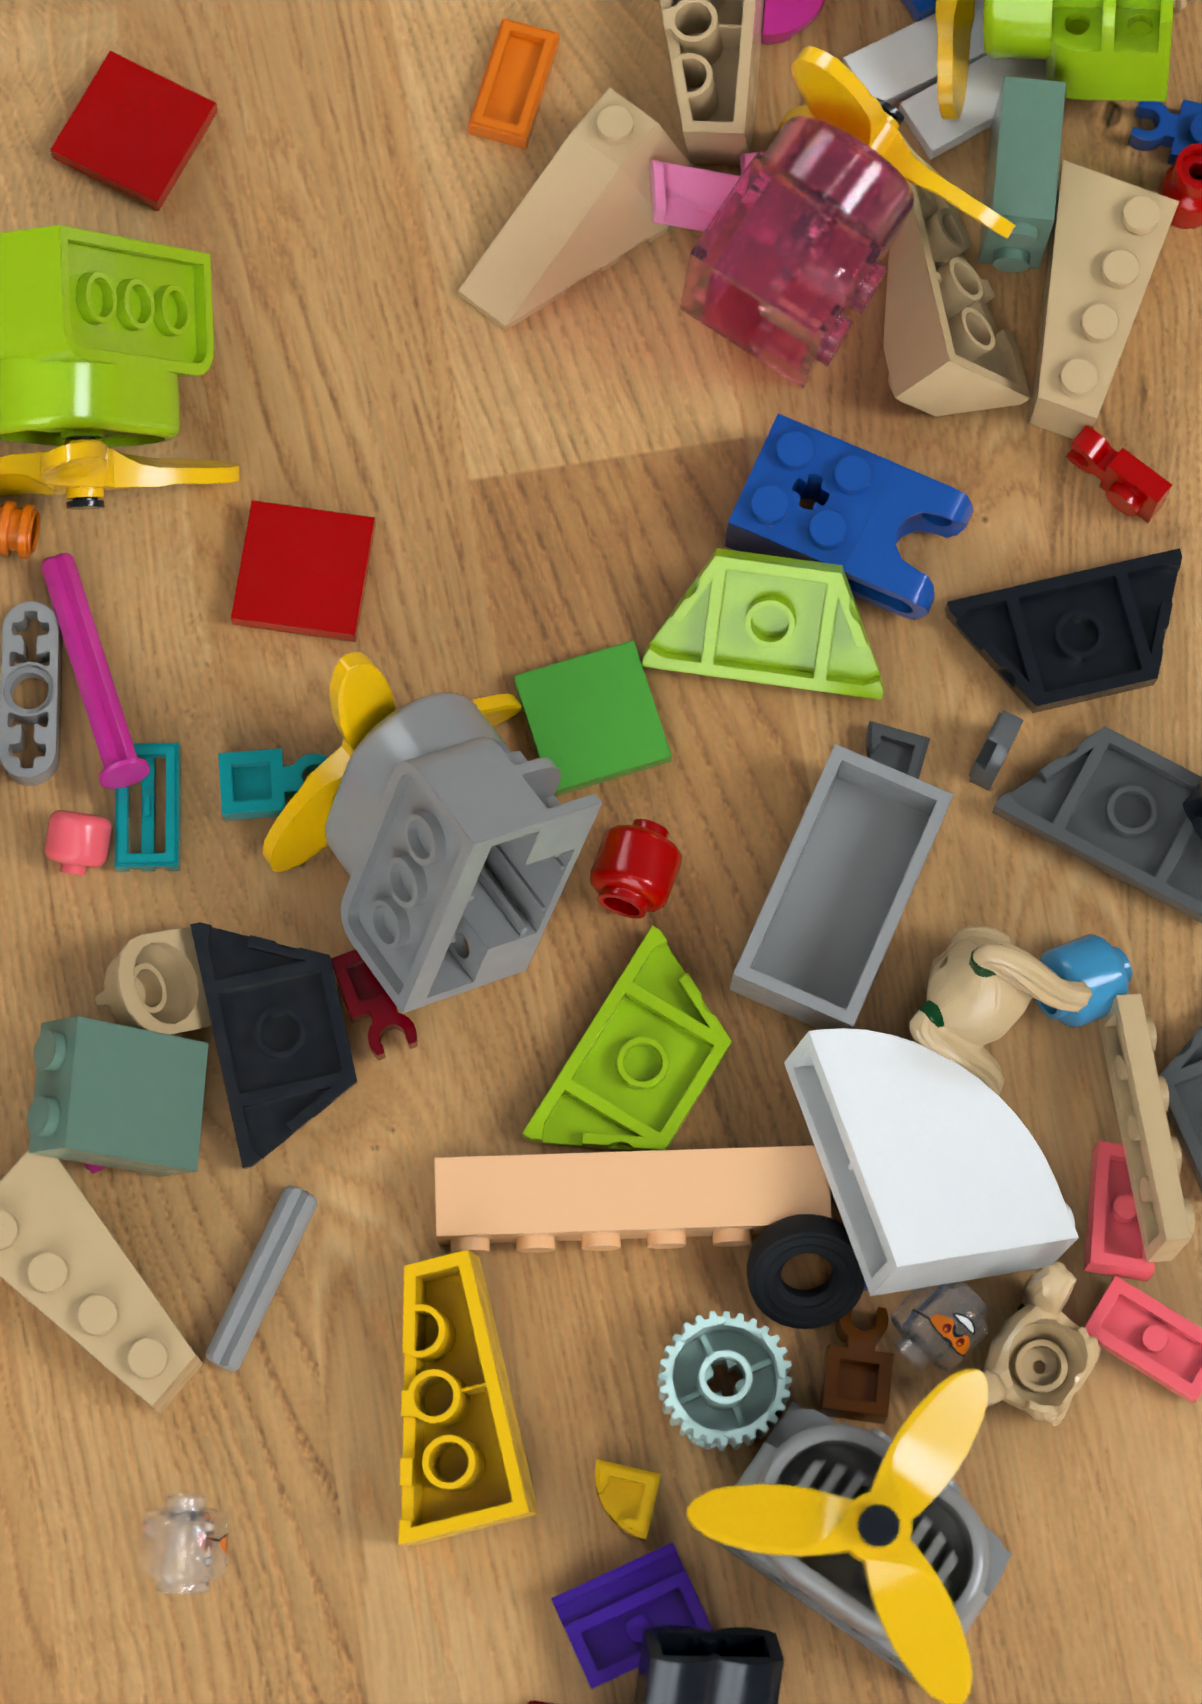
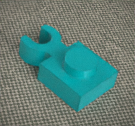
[218,748,327,821]

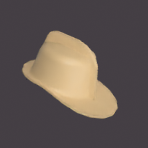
[94,928,212,1035]

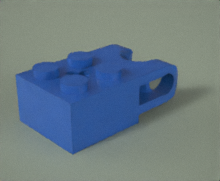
[725,413,973,620]

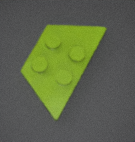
[642,548,884,700]
[522,925,732,1151]

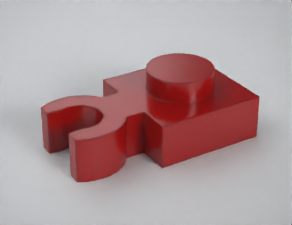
[1066,425,1172,523]

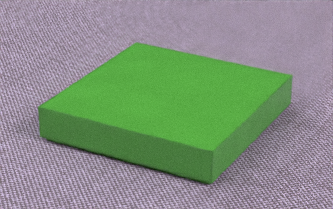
[514,640,672,797]

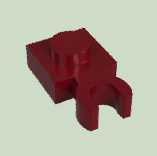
[331,949,418,1060]

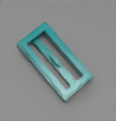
[114,743,181,872]

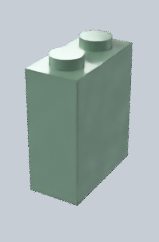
[978,76,1066,273]
[27,1016,209,1177]

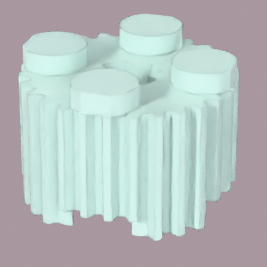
[657,1311,792,1451]

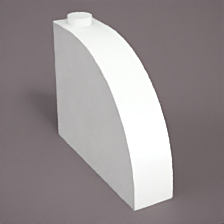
[784,1028,1079,1296]

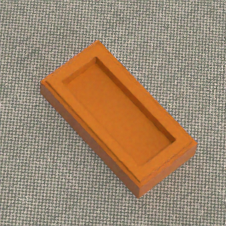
[468,18,560,149]

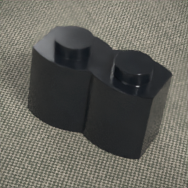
[635,1626,784,1704]

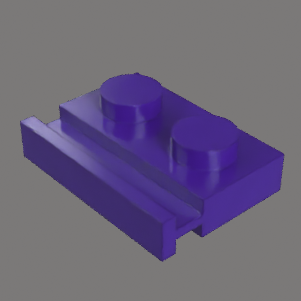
[551,1542,713,1690]

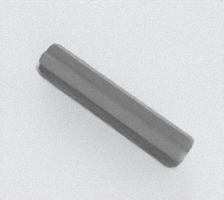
[206,1185,317,1372]

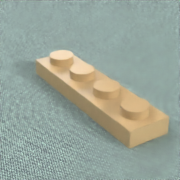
[1098,994,1195,1263]

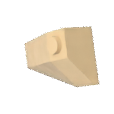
[458,88,692,331]
[883,176,1030,417]

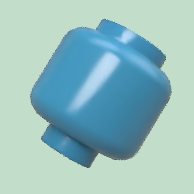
[1036,934,1132,1028]

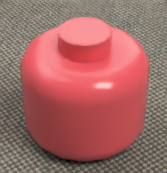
[44,810,112,875]

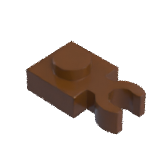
[819,1307,894,1424]

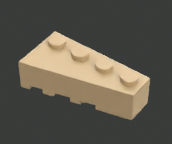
[1029,160,1179,440]

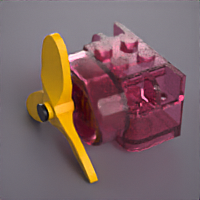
[680,46,1016,388]

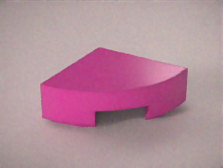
[761,0,825,44]

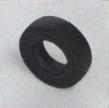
[747,1214,865,1329]

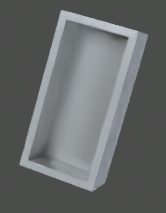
[729,744,954,1030]

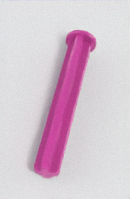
[41,553,150,789]

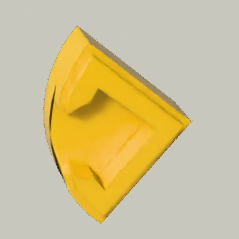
[595,1459,661,1541]

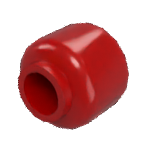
[590,819,682,919]

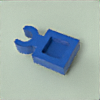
[1128,99,1202,165]

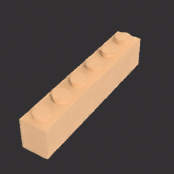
[434,1145,832,1255]

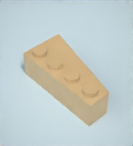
[660,0,765,165]
[0,1149,203,1414]

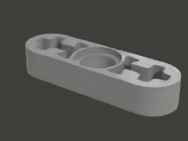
[0,601,63,786]

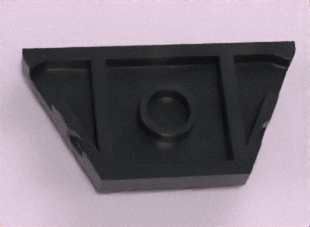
[945,548,1182,713]
[190,922,357,1169]

